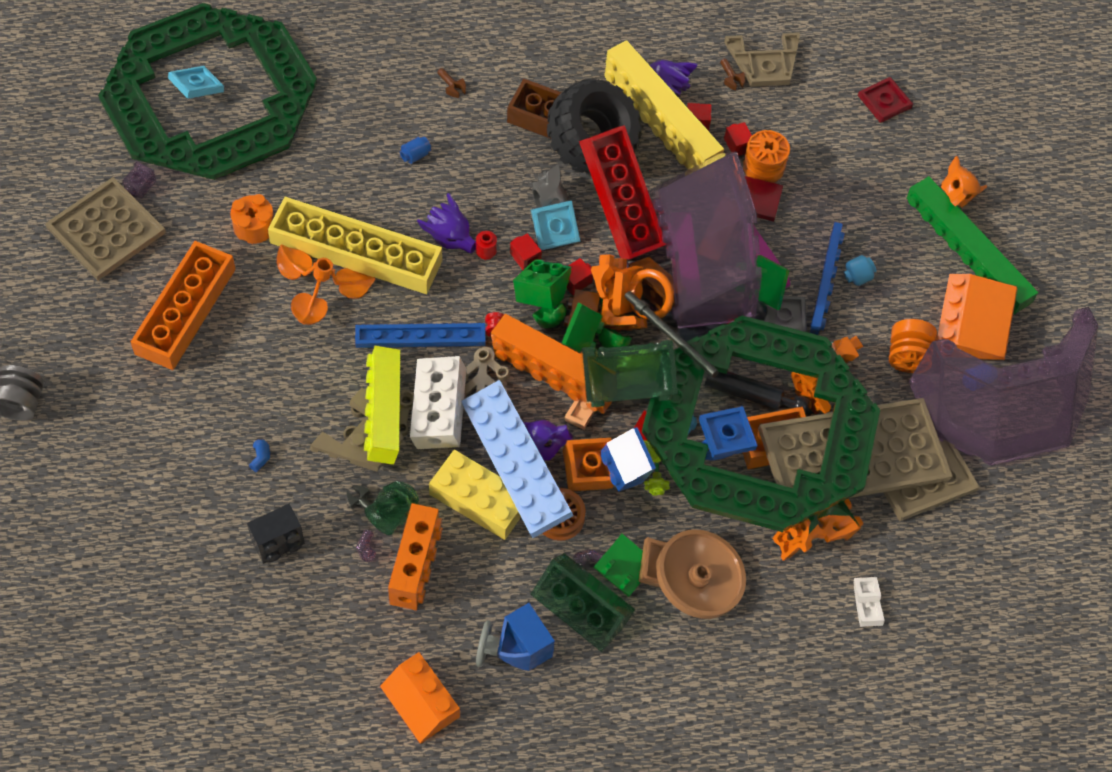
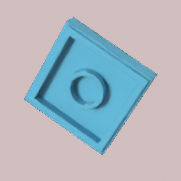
[168,66,224,99]
[531,200,580,250]

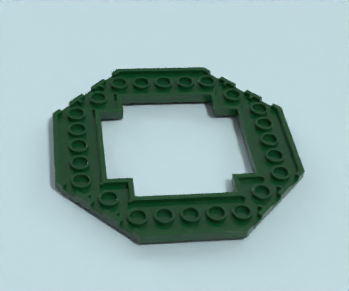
[98,3,317,180]
[642,315,880,532]

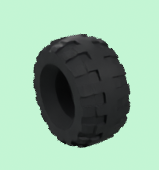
[547,79,642,175]

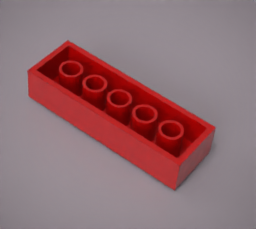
[579,125,667,260]

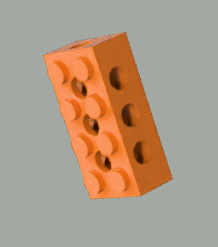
[388,503,443,611]

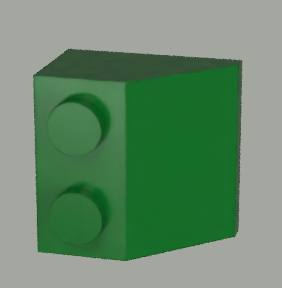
[561,303,605,357]

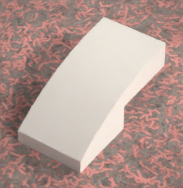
[854,577,884,627]

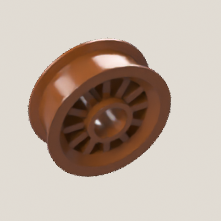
[542,488,586,541]

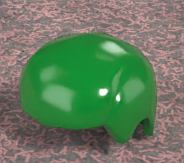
[532,303,567,329]
[598,327,632,353]

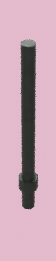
[625,291,719,378]

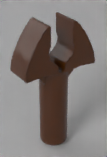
[720,58,745,91]
[437,68,466,98]

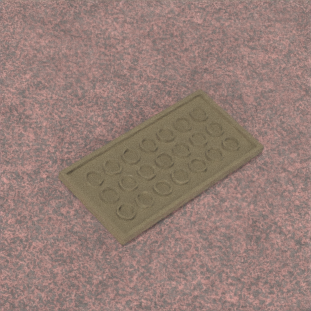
[758,398,953,498]

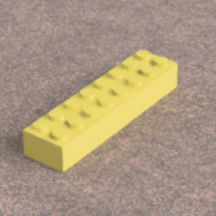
[605,40,724,183]
[268,197,442,294]

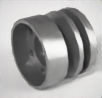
[0,365,45,421]

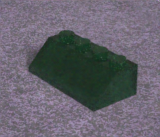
[530,553,636,652]

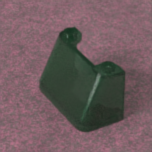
[580,340,678,407]

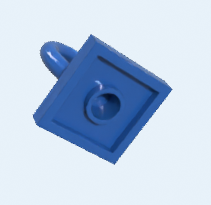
[699,406,757,460]

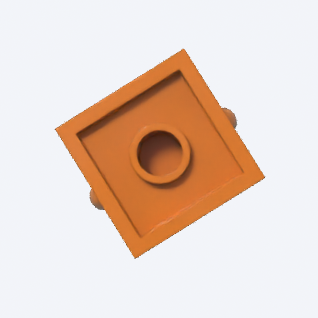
[612,266,674,320]

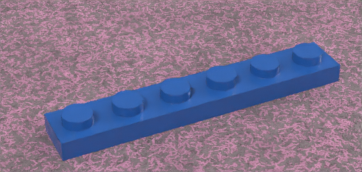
[809,222,845,335]
[355,323,486,348]

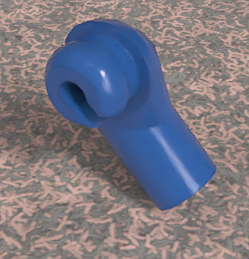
[249,439,270,472]

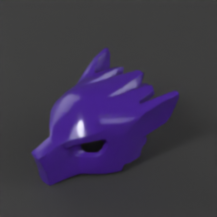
[649,60,698,97]
[417,193,476,254]
[523,420,573,461]

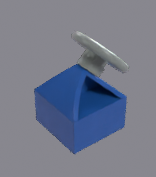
[476,603,555,671]

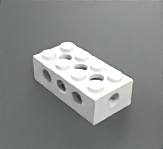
[410,356,466,449]

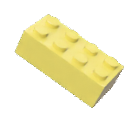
[429,450,521,540]

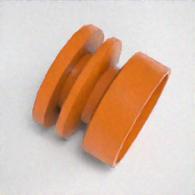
[743,130,790,183]
[889,319,937,374]

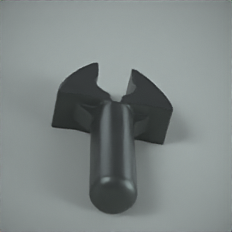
[347,485,382,520]

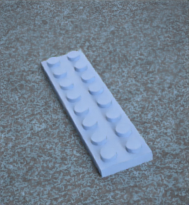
[461,380,574,538]

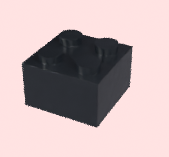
[247,503,305,564]

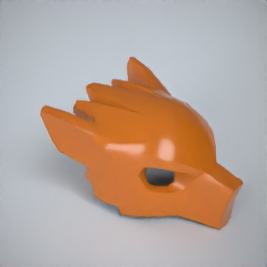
[941,156,987,208]

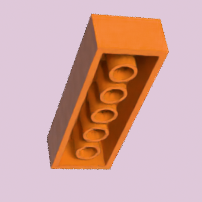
[131,241,236,370]
[491,314,618,414]

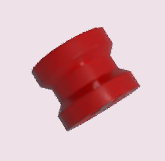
[485,312,504,337]

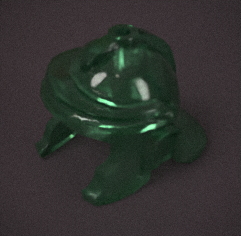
[365,481,419,535]

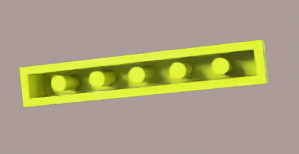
[364,346,400,465]

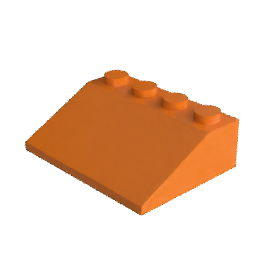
[936,274,1017,360]

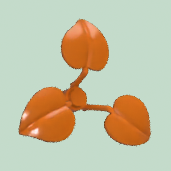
[277,244,375,325]

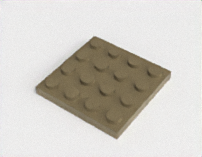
[45,177,166,281]
[883,414,979,521]

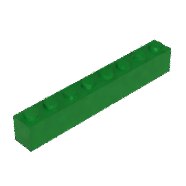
[907,176,1038,315]

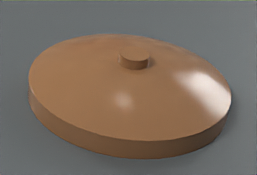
[656,530,746,619]

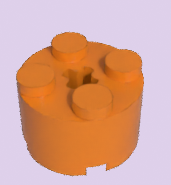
[230,194,274,244]

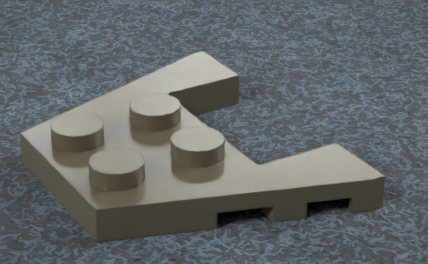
[724,33,800,87]
[310,387,404,472]

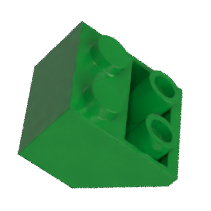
[513,260,572,309]

